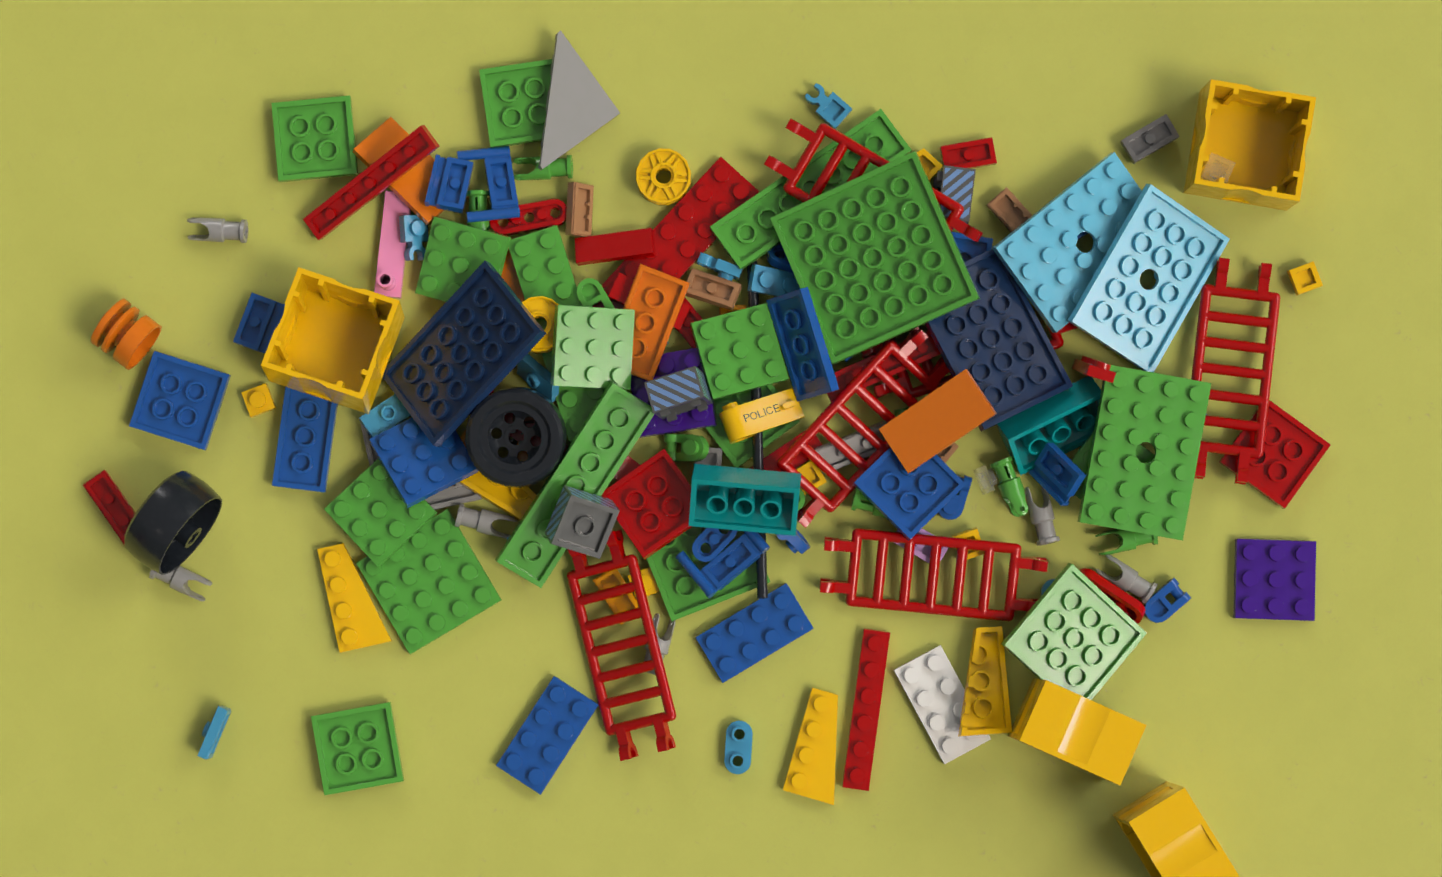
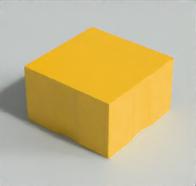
[1183,79,1316,211]
[261,267,405,414]
[1008,678,1147,785]
[1113,781,1240,877]

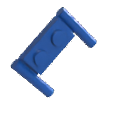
[457,146,520,223]
[676,531,770,598]

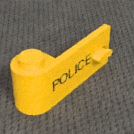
[719,388,805,444]

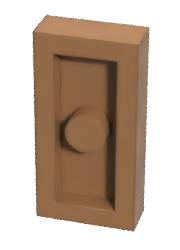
[685,268,742,311]

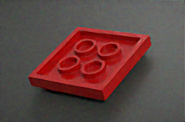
[1219,400,1331,509]
[601,449,692,559]

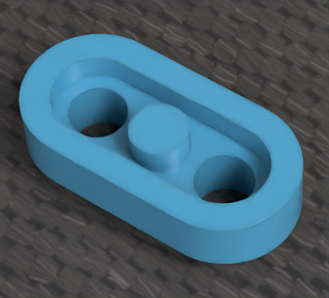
[724,720,753,774]

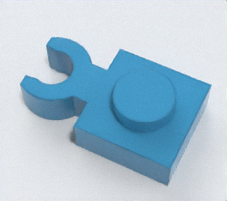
[805,83,852,129]
[399,215,429,261]
[697,252,743,281]

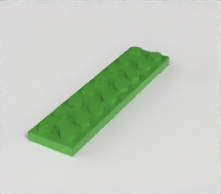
[710,109,912,270]
[509,225,606,442]
[495,381,654,588]

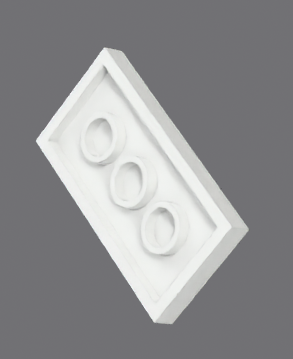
[894,645,991,764]

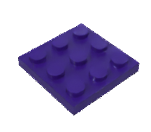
[631,348,717,438]
[1233,539,1316,621]

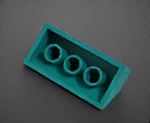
[997,376,1101,475]
[689,464,801,536]

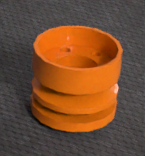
[91,299,162,370]

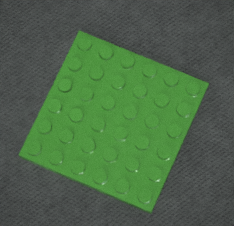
[770,151,980,364]

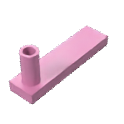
[374,191,411,299]

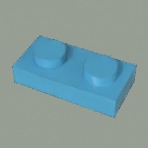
[747,264,800,297]

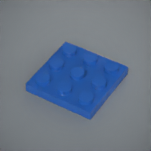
[129,351,231,450]
[369,418,478,508]
[853,447,966,541]

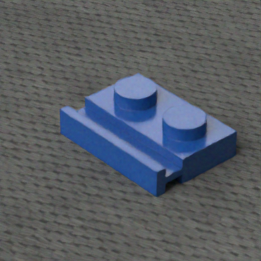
[425,154,474,214]
[233,293,285,354]
[1029,443,1086,506]

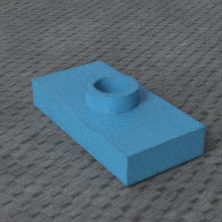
[517,354,559,402]
[359,394,411,438]
[197,705,231,759]

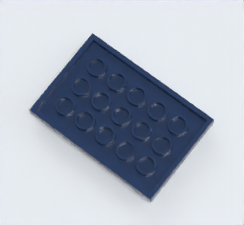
[925,249,1073,432]
[383,261,546,447]

